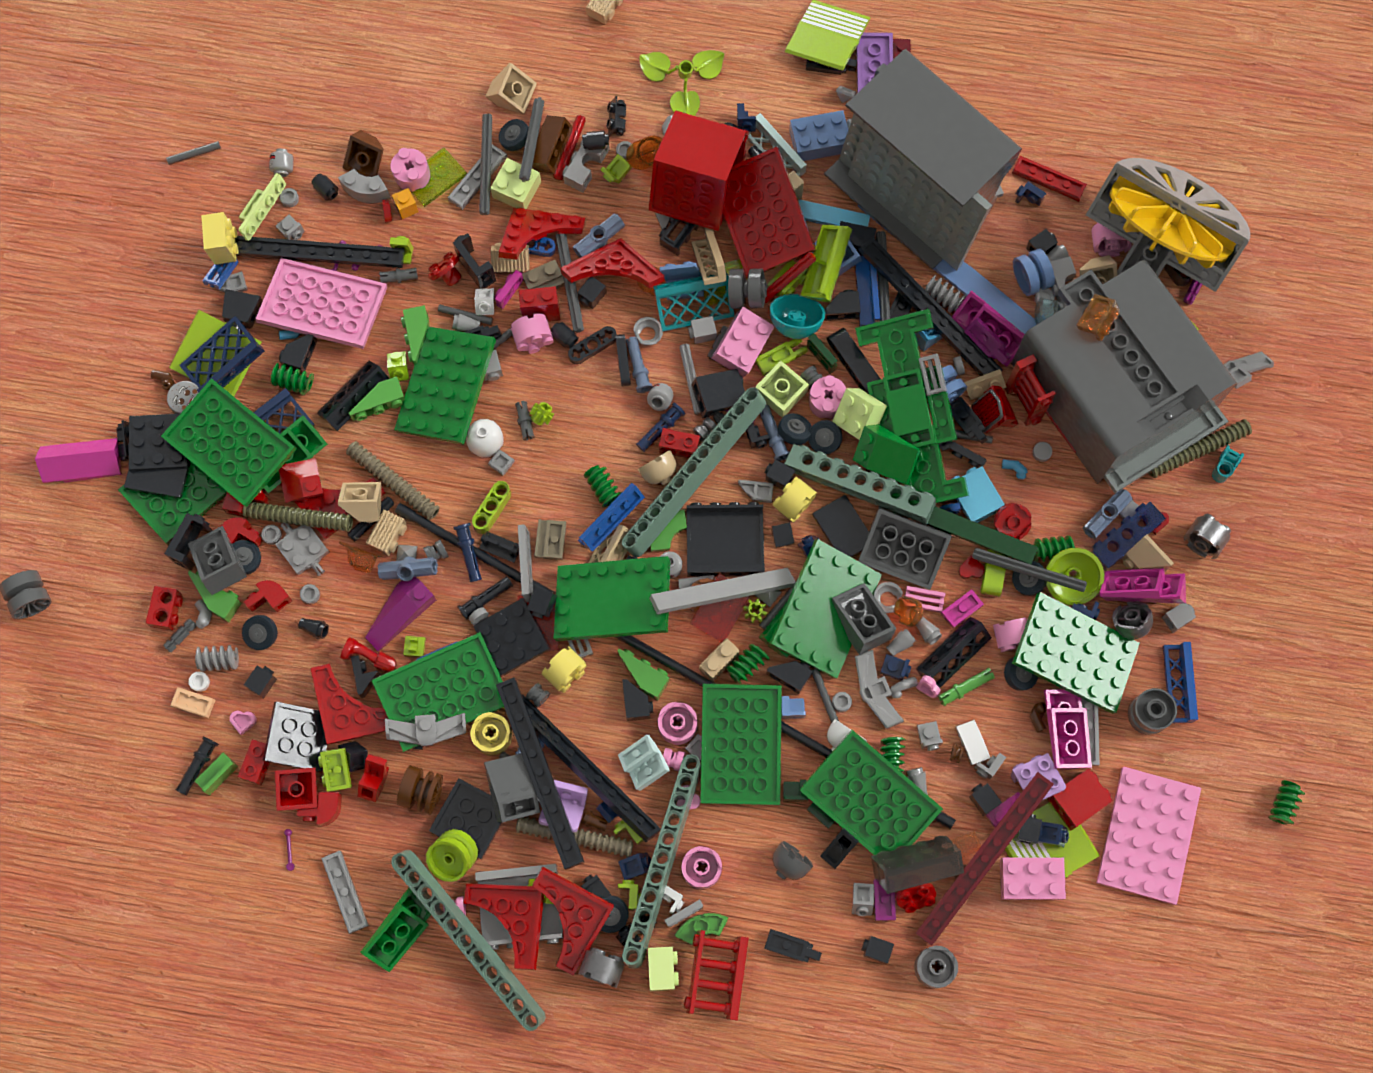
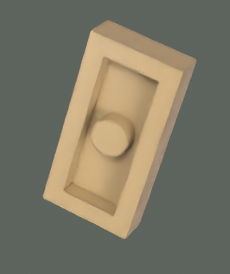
[964,369,1006,400]

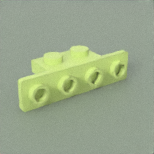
[238,173,286,241]

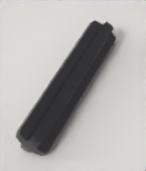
[348,496,394,542]

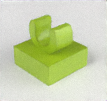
[403,636,426,657]

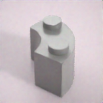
[338,169,391,203]

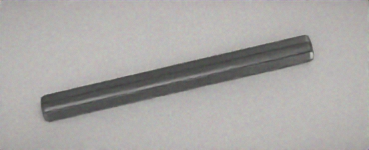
[519,97,545,182]
[479,114,492,215]
[876,231,890,321]
[555,234,584,333]
[972,548,1087,592]

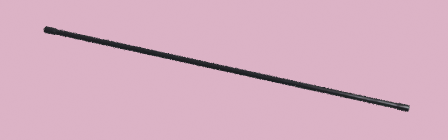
[395,503,956,830]

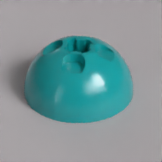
[770,294,825,339]

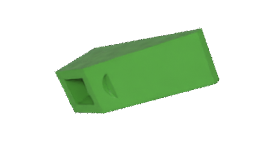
[401,305,430,365]
[349,376,405,421]
[188,570,242,622]
[617,649,670,701]

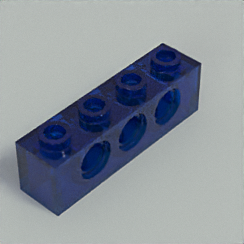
[1091,502,1166,571]

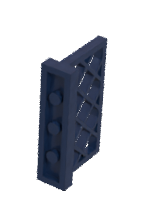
[180,316,265,393]
[253,388,315,434]

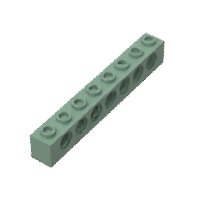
[785,444,936,525]

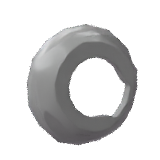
[633,317,663,345]
[873,582,903,613]

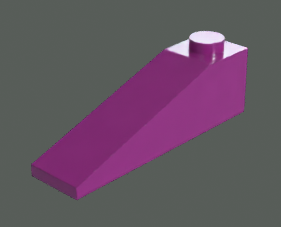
[365,577,437,652]

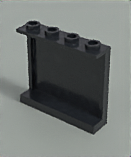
[687,502,765,577]

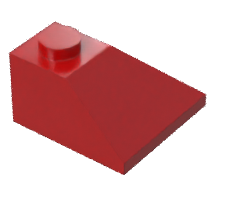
[279,458,324,503]
[275,768,318,811]

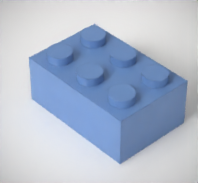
[789,110,848,161]

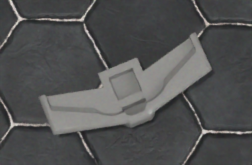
[1223,351,1274,389]
[855,649,904,728]
[385,713,466,746]

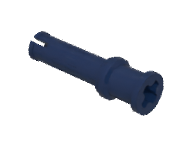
[636,402,685,452]
[453,523,482,582]

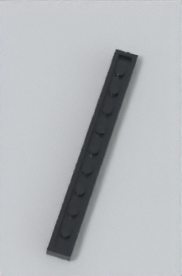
[235,236,405,268]
[858,237,1003,376]
[496,677,584,870]
[522,695,661,842]

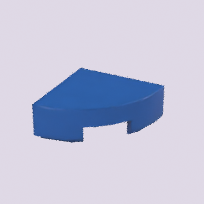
[939,503,960,515]

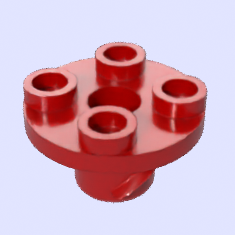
[428,251,462,286]
[896,874,936,913]

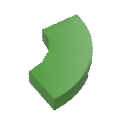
[651,509,687,552]
[675,913,729,945]

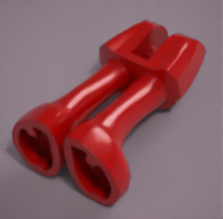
[340,637,397,672]

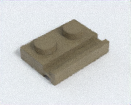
[522,260,565,289]
[534,519,567,560]

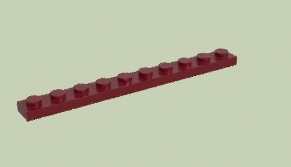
[916,772,1054,946]

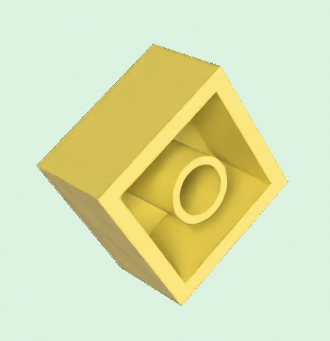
[201,212,239,265]

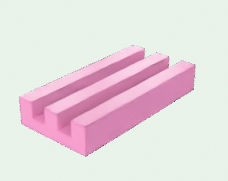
[903,586,945,613]

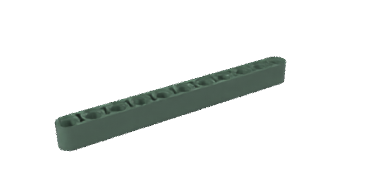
[622,387,766,557]
[622,754,701,969]
[391,850,546,1031]

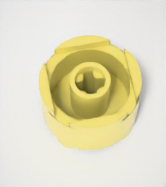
[773,477,817,523]
[542,646,587,693]
[470,712,512,755]

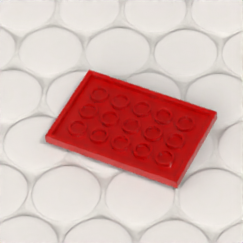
[723,146,816,278]

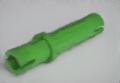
[938,668,995,706]

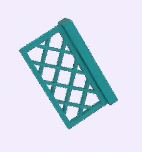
[653,271,735,331]

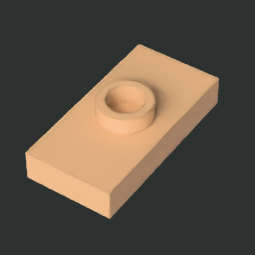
[170,687,216,719]

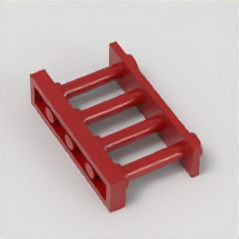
[1004,354,1056,426]
[684,930,749,1021]

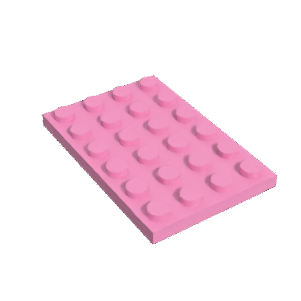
[256,258,387,349]
[1096,767,1201,905]

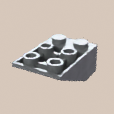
[484,753,540,822]

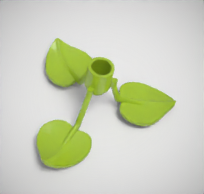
[639,50,724,115]

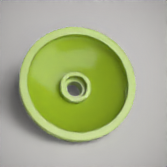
[1046,548,1104,605]

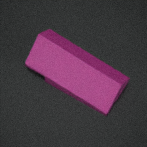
[952,290,1025,367]
[35,438,122,483]
[1100,568,1186,604]
[1044,690,1092,770]

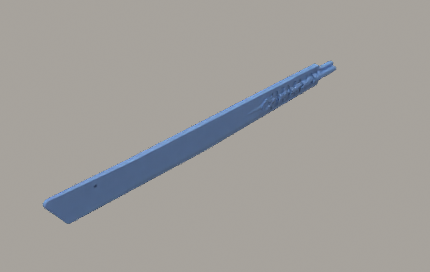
[858,205,1039,334]

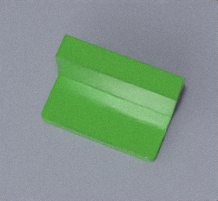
[195,752,238,795]

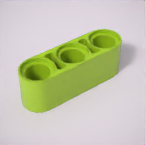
[472,481,511,534]
[981,549,1006,597]

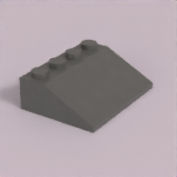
[858,506,952,590]

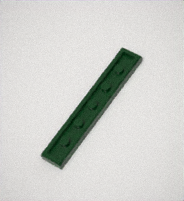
[923,506,1038,565]

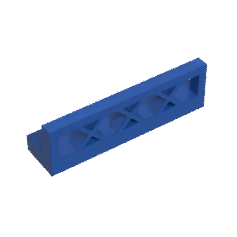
[855,256,880,327]
[578,483,645,552]
[1163,642,1198,723]

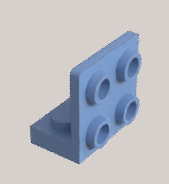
[660,261,704,301]

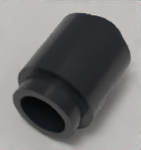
[582,130,609,150]
[311,173,338,200]
[551,322,579,349]

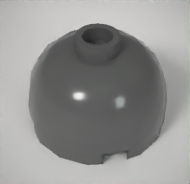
[772,841,813,880]

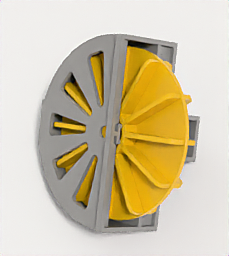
[1086,158,1250,292]

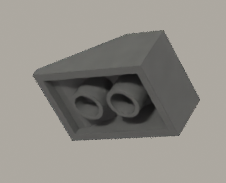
[188,526,247,595]
[832,583,896,655]

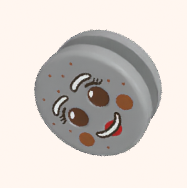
[167,381,199,414]

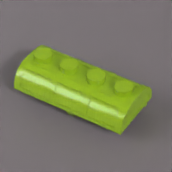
[800,225,852,302]

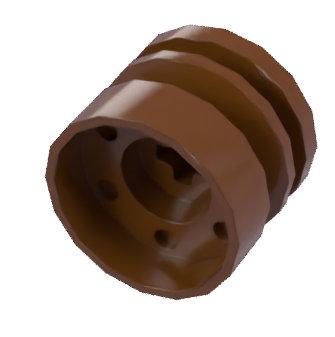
[397,765,443,815]

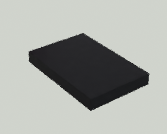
[124,461,191,499]
[812,495,869,557]

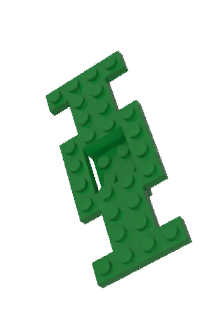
[855,309,969,506]

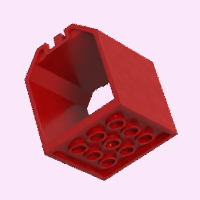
[648,110,749,231]

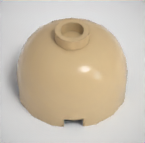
[638,450,676,485]

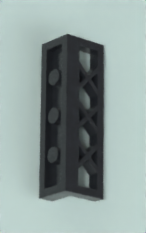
[317,361,390,431]
[916,616,992,688]

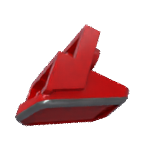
[971,385,1019,433]

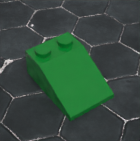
[853,424,921,485]

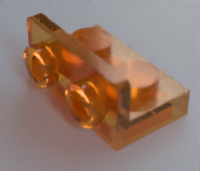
[1077,294,1120,341]

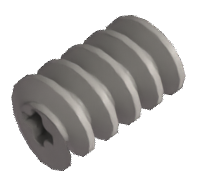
[925,275,966,313]
[195,645,239,671]

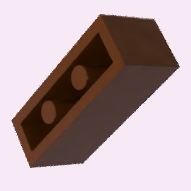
[532,115,573,174]

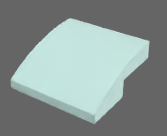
[618,735,670,791]

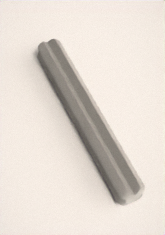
[679,344,701,415]

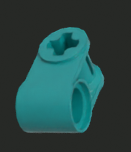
[1212,445,1244,483]

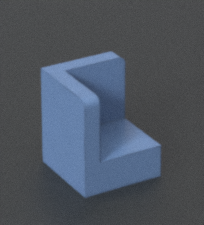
[781,696,806,719]

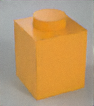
[392,188,419,220]

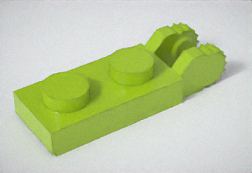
[755,339,808,376]

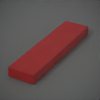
[1012,156,1087,202]

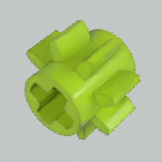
[529,402,554,425]
[743,599,767,624]

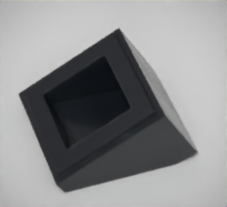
[771,523,794,548]

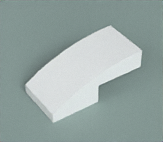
[956,720,990,765]

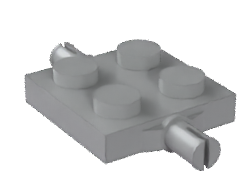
[275,523,330,576]

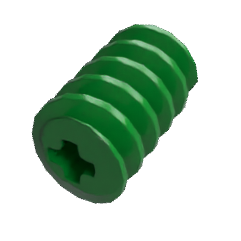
[271,363,314,395]
[584,465,621,508]
[1033,535,1075,562]
[727,644,770,685]
[880,737,906,772]
[1268,780,1305,825]

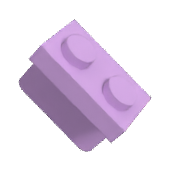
[1011,753,1066,800]
[539,780,588,832]

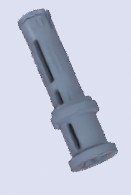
[626,337,653,393]
[760,405,790,461]

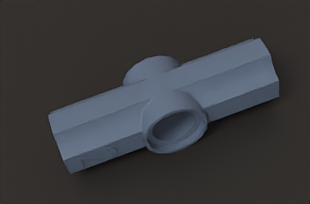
[573,213,625,258]
[1082,489,1133,539]
[378,556,438,581]

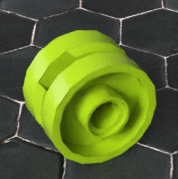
[426,829,478,882]

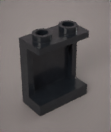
[453,233,496,289]
[691,369,745,419]
[164,513,213,571]

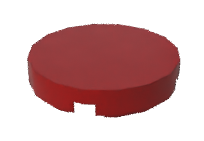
[994,503,1032,540]

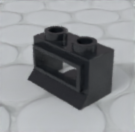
[659,217,699,256]

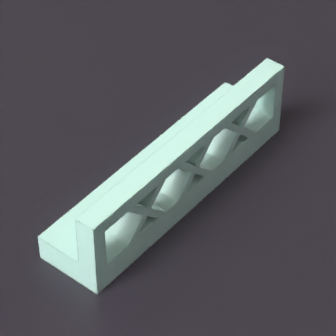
[748,113,807,177]

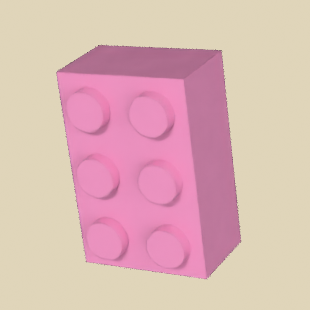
[711,307,774,377]
[1000,858,1066,900]

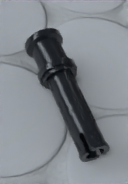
[457,576,513,621]
[175,736,219,796]

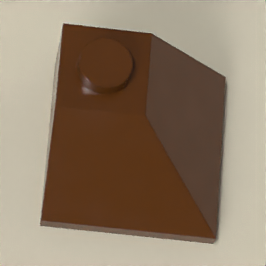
[342,130,384,177]

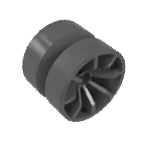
[728,268,767,309]
[0,570,52,619]
[1128,688,1177,735]

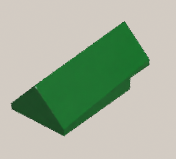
[264,415,328,493]
[361,888,431,972]

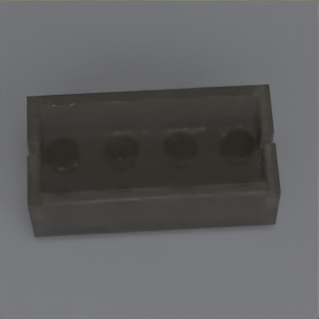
[871,836,964,894]

